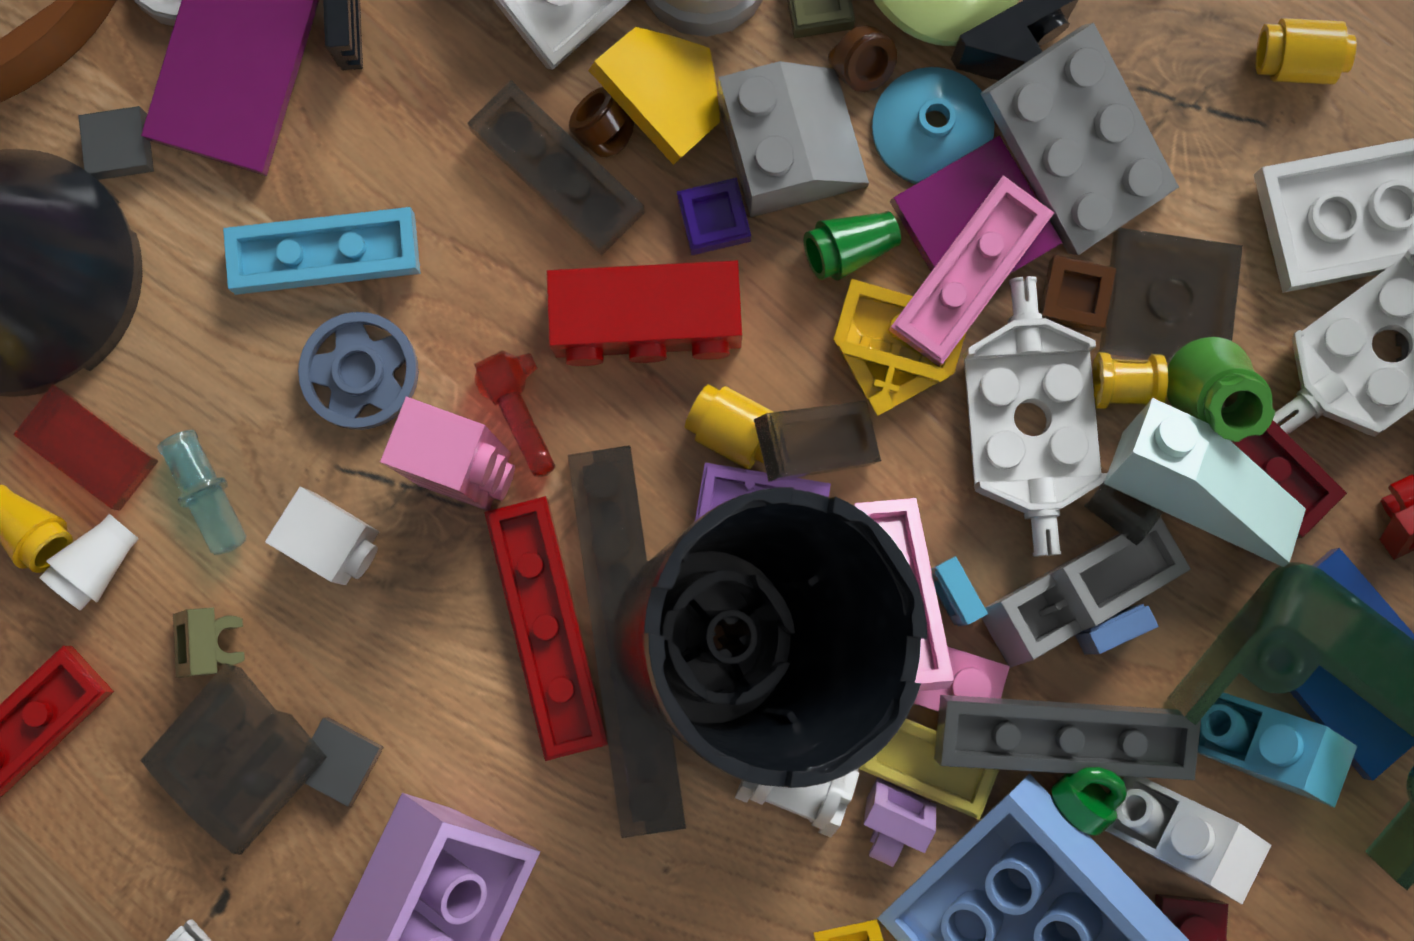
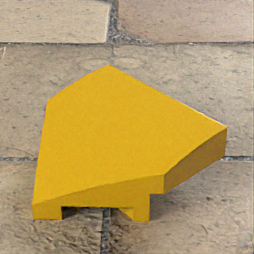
[588,27,720,165]
[833,279,966,416]

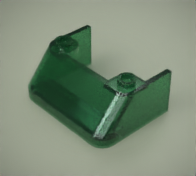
[1168,562,1414,890]

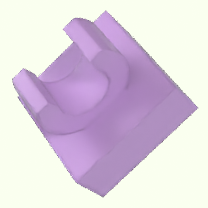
[864,777,936,867]

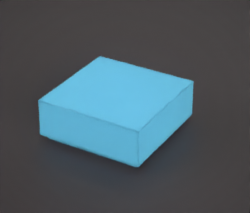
[931,556,988,626]

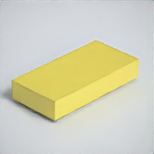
[859,719,999,820]

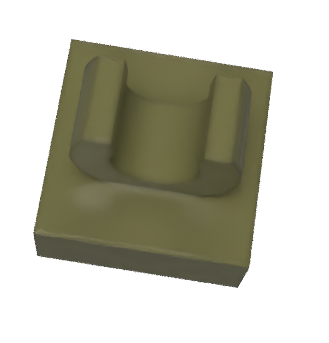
[173,608,245,678]

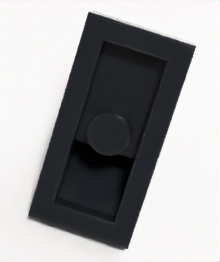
[951,0,1078,81]

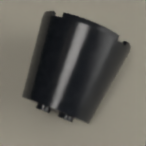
[613,487,927,788]

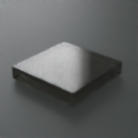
[1099,228,1243,363]

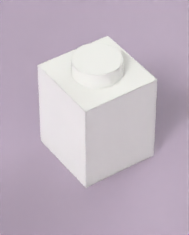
[265,486,379,585]

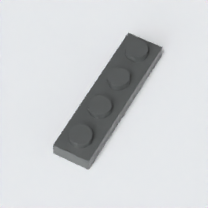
[934,695,1202,780]

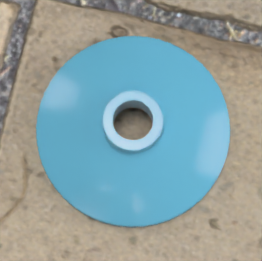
[872,67,995,184]

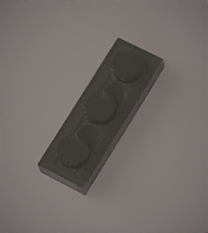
[467,80,645,256]

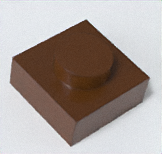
[1039,255,1116,334]

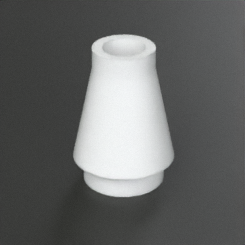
[39,514,139,611]

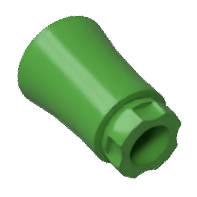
[1167,337,1275,442]

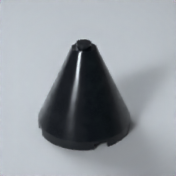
[0,149,143,397]

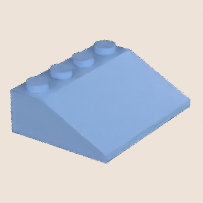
[877,773,1190,941]

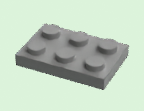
[980,23,1179,255]

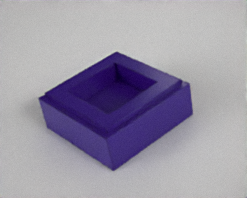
[677,177,751,256]

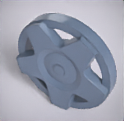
[298,312,419,430]

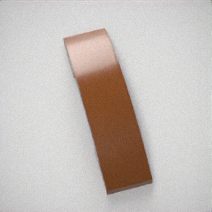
[0,0,117,102]

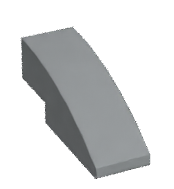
[982,513,1191,667]

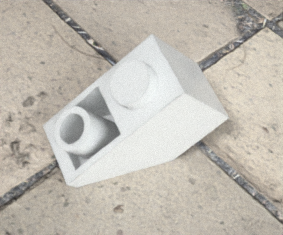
[1105,776,1271,904]

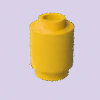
[1255,18,1357,85]
[684,384,784,470]

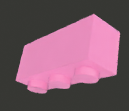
[380,397,515,511]

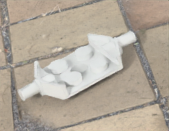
[1273,246,1414,437]
[963,276,1107,557]

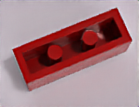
[547,260,742,366]

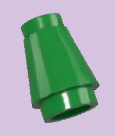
[803,211,901,281]

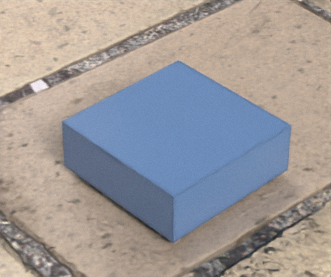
[1075,604,1159,655]

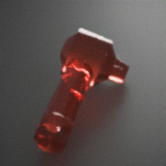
[474,350,556,477]

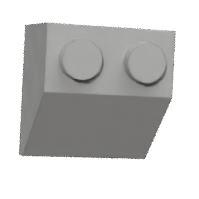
[718,61,869,218]

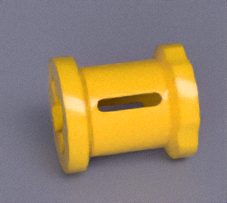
[1092,352,1168,409]

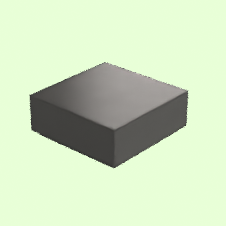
[78,106,154,180]
[292,717,384,806]

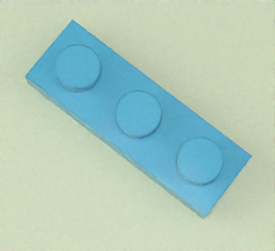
[223,207,421,295]

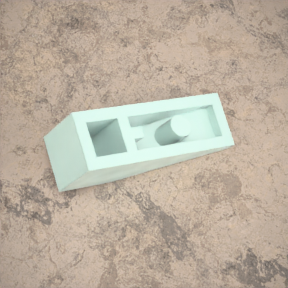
[1104,398,1306,567]

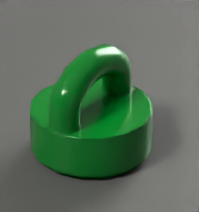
[1051,767,1127,836]

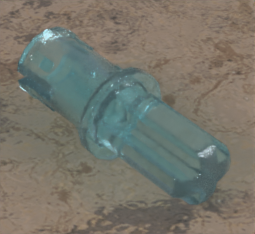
[157,430,246,555]

